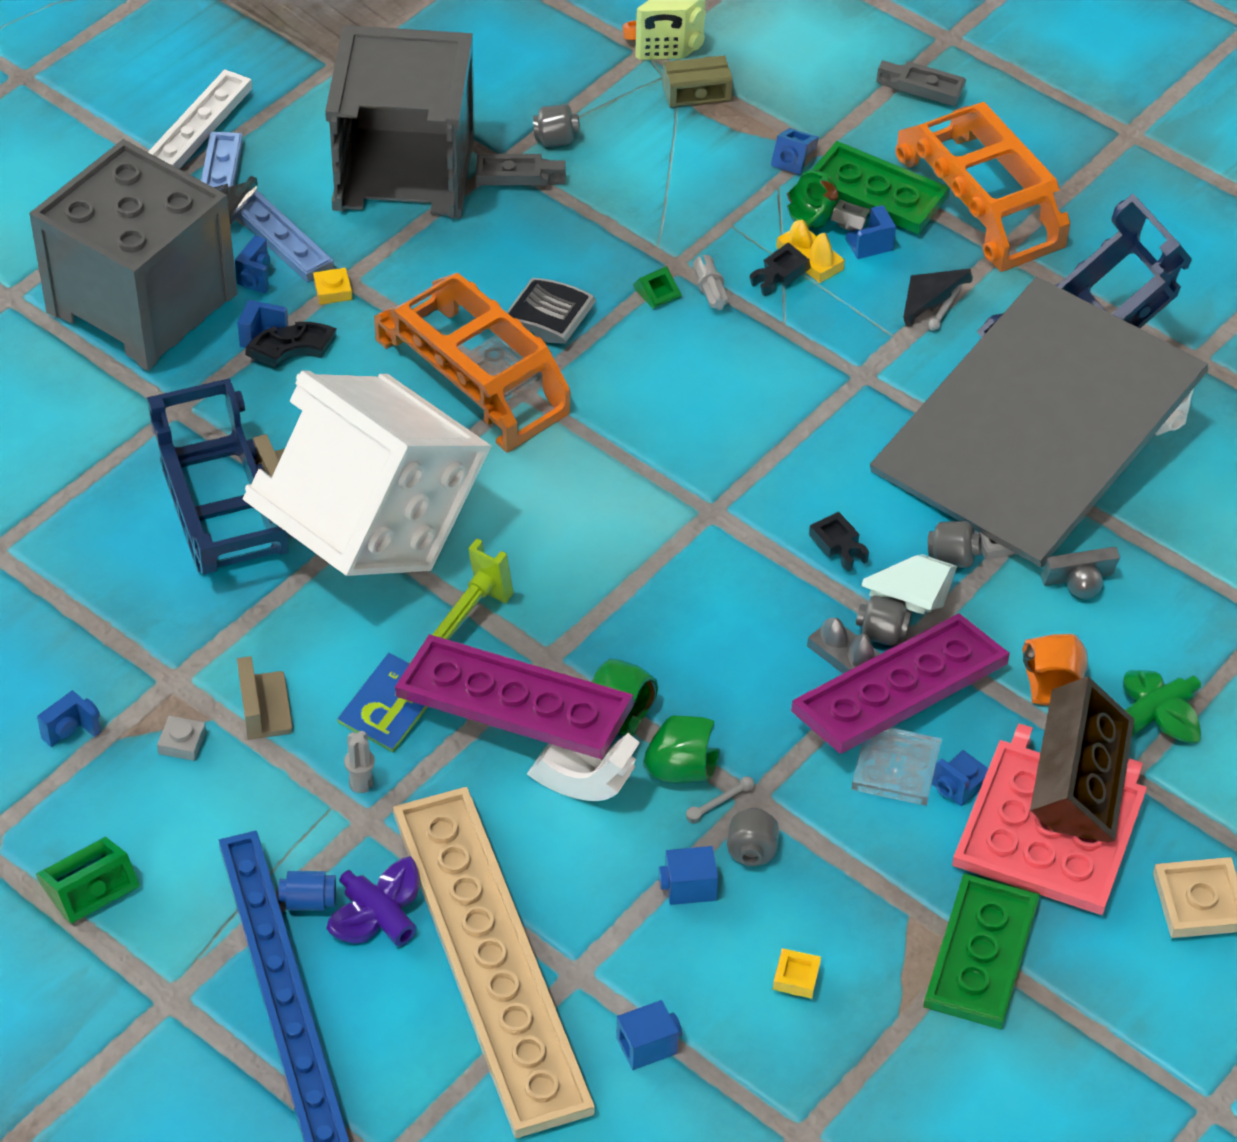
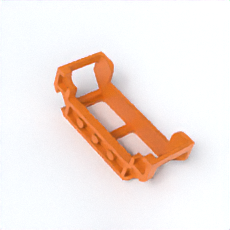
[895,102,1071,272]
[374,273,571,453]

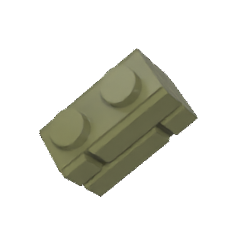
[662,55,732,108]

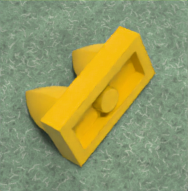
[776,220,845,283]

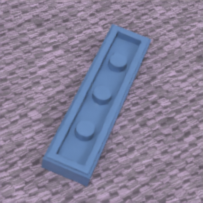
[230,190,334,283]

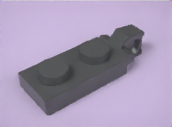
[876,60,966,107]
[476,154,566,186]

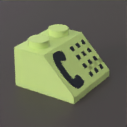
[635,0,706,60]

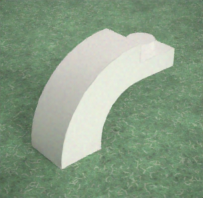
[527,733,640,801]

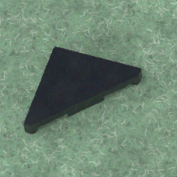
[903,268,973,326]

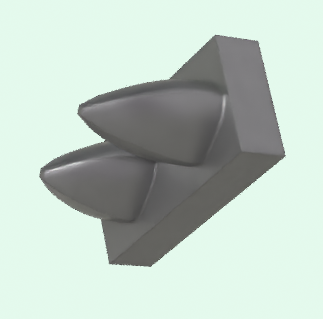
[807,618,881,674]

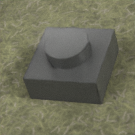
[831,200,870,231]

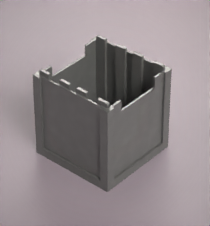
[325,25,475,219]
[29,139,237,371]

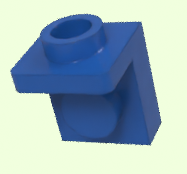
[771,128,819,174]
[235,235,270,294]
[37,690,101,747]
[932,750,988,806]

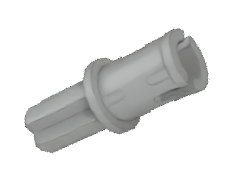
[693,255,728,310]
[344,731,375,793]

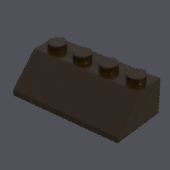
[1030,676,1134,843]

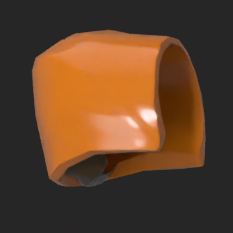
[1022,634,1088,706]

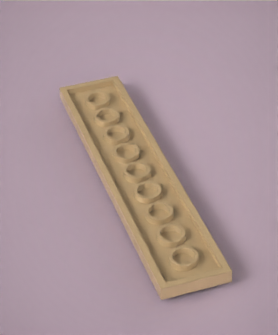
[393,787,595,1139]

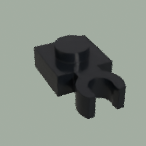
[749,242,811,296]
[809,511,869,571]

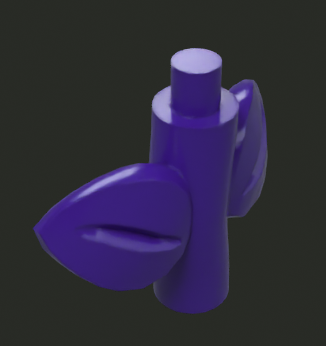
[326,856,420,946]

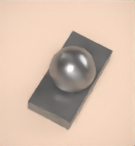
[1041,547,1120,599]

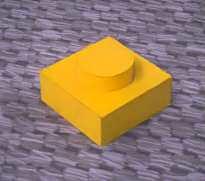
[313,268,352,305]
[773,948,821,999]

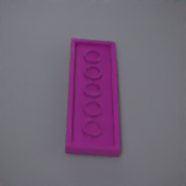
[791,613,1010,754]
[395,634,634,760]

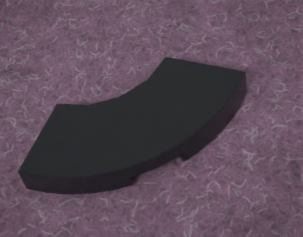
[245,322,337,368]

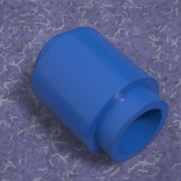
[278,871,336,911]

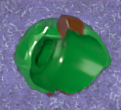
[787,170,839,228]

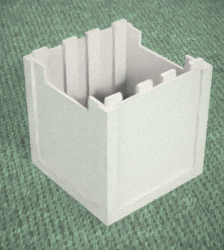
[243,371,492,576]

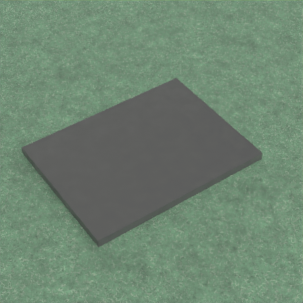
[870,276,1208,568]

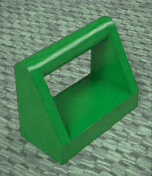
[36,837,140,924]

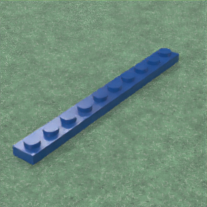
[218,830,349,1142]

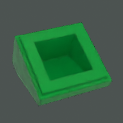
[633,266,682,309]

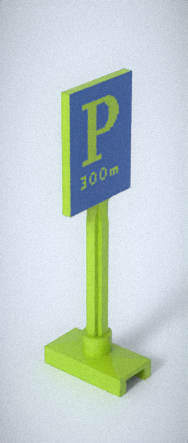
[337,538,514,752]

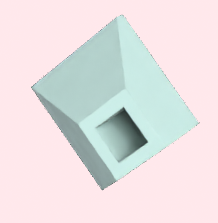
[861,554,957,614]

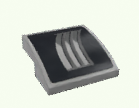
[507,278,596,343]

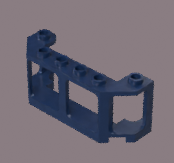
[977,194,1192,337]
[147,378,293,574]

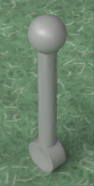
[928,284,962,331]
[686,776,755,824]

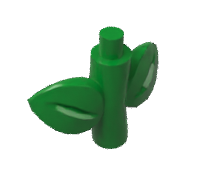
[1122,670,1201,744]

